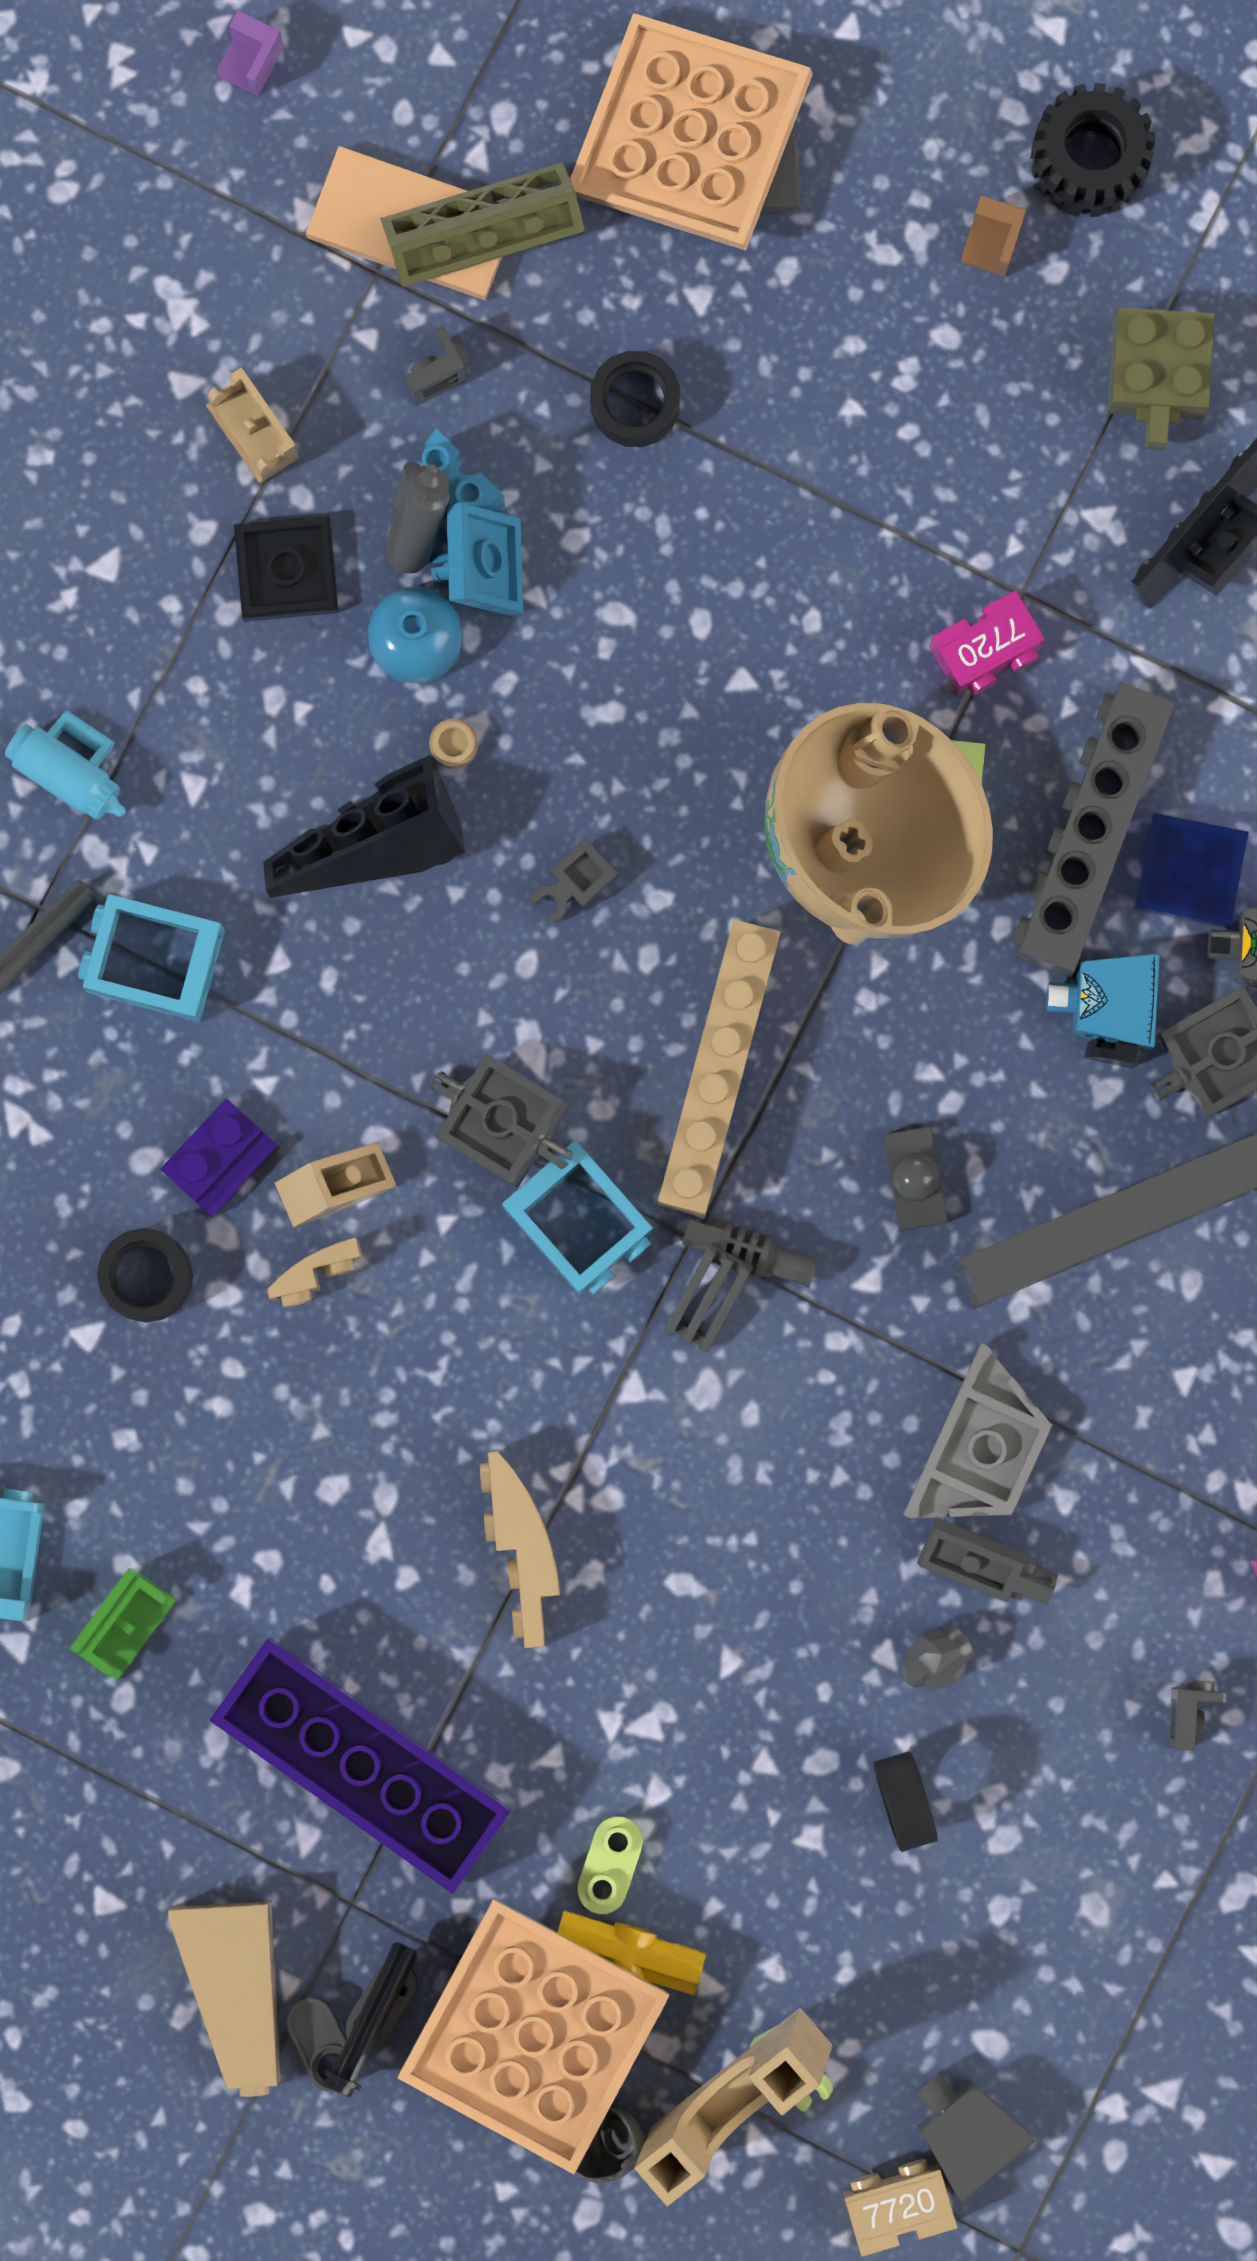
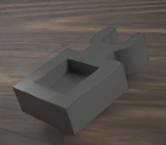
[531,839,619,925]

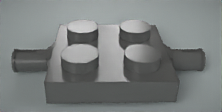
[1149,985,1257,1119]
[431,1054,573,1187]

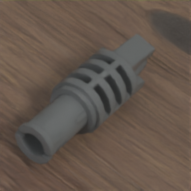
[682,1219,818,1288]

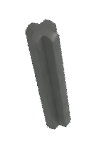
[0,880,96,993]

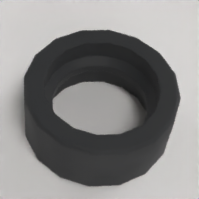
[590,351,680,447]
[97,1228,193,1323]
[873,1751,938,1852]

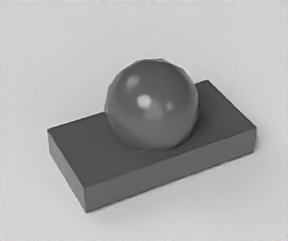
[883,1127,948,1232]

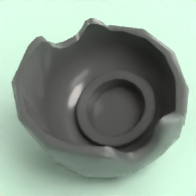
[575,2105,644,2183]

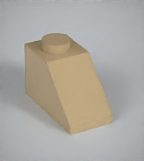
[275,1142,397,1227]

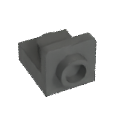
[405,326,470,405]
[1168,1680,1227,1751]

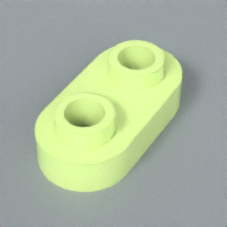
[578,1816,643,1914]

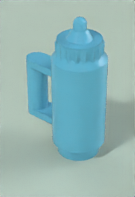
[5,710,126,820]

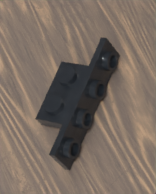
[1132,438,1257,609]

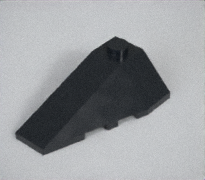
[263,755,465,898]

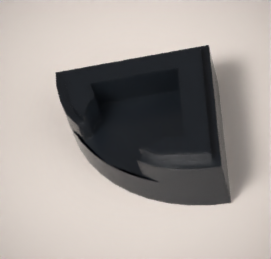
[1084,1039,1140,1069]

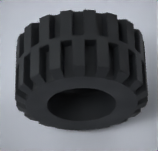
[1030,83,1155,217]

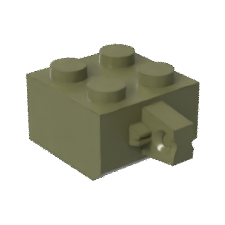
[1107,307,1215,450]

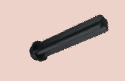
[324,1942,417,2098]

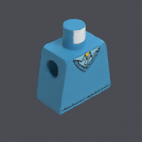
[1046,954,1160,1052]

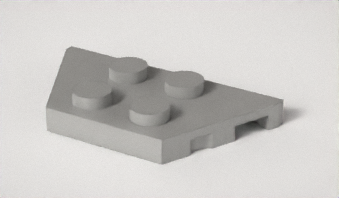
[903,1343,1052,1518]

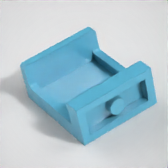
[0,1489,45,1621]

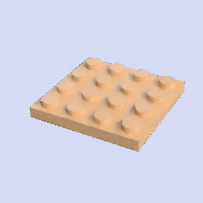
[570,13,813,251]
[397,1898,670,2174]

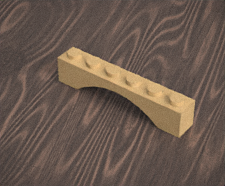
[658,919,780,1219]

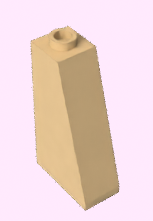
[168,1901,281,2097]

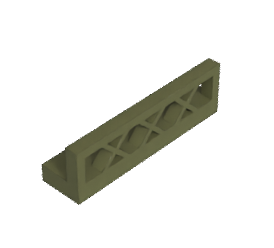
[380,162,585,287]

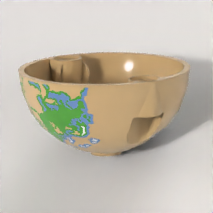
[764,703,993,944]

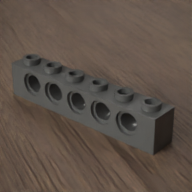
[1011,682,1175,979]

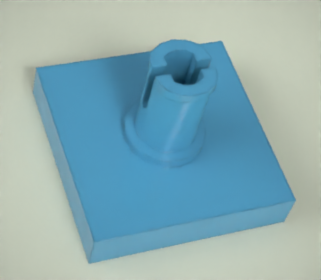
[431,502,523,616]

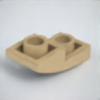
[267,1237,363,1308]

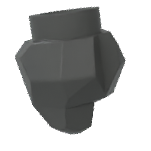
[902,1625,975,1690]

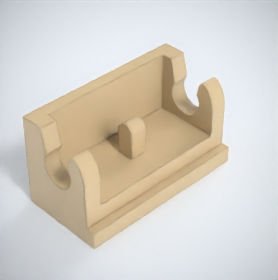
[206,367,300,484]

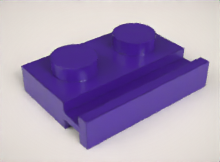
[160,1098,279,1218]

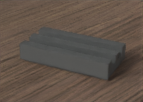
[664,1244,753,1353]

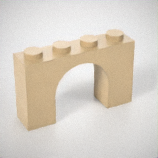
[634,2008,833,2207]

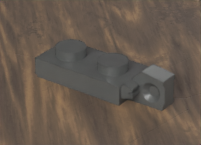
[917,1517,1058,1605]

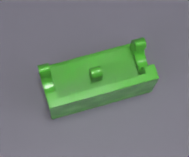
[70,1568,177,1680]

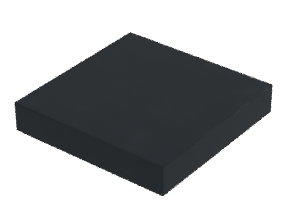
[234,516,339,622]

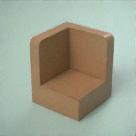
[961,196,1026,277]

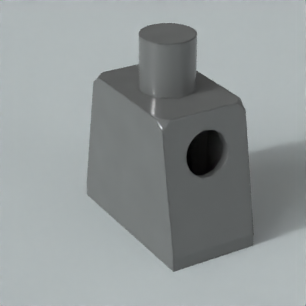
[916,2072,1035,2202]

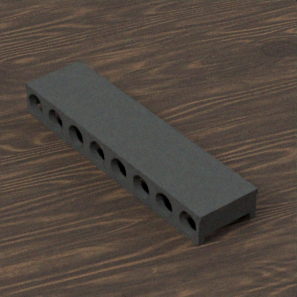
[953,1134,1257,1309]

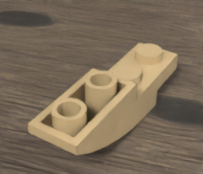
[480,1451,561,1648]

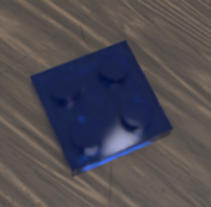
[1133,813,1249,929]

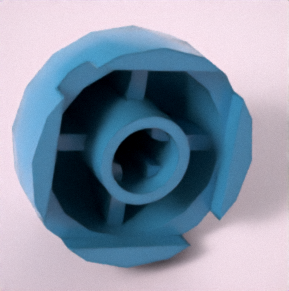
[367,586,463,684]

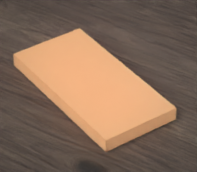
[306,146,502,301]

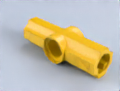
[557,1910,706,1995]

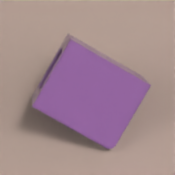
[217,10,284,96]

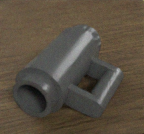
[385,462,450,574]

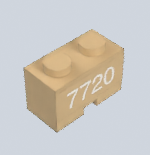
[842,2159,957,2257]

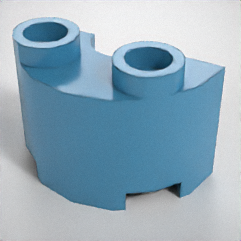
[421,428,506,514]

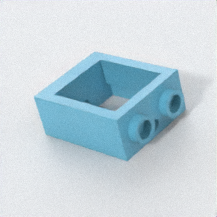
[78,894,225,1023]
[502,1140,653,1295]

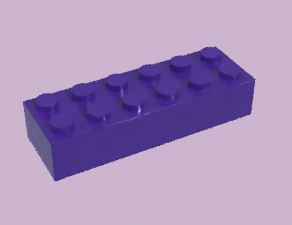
[209,1638,512,1894]

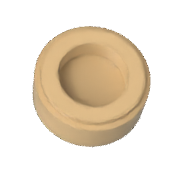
[429,719,478,769]

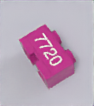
[929,590,1045,696]

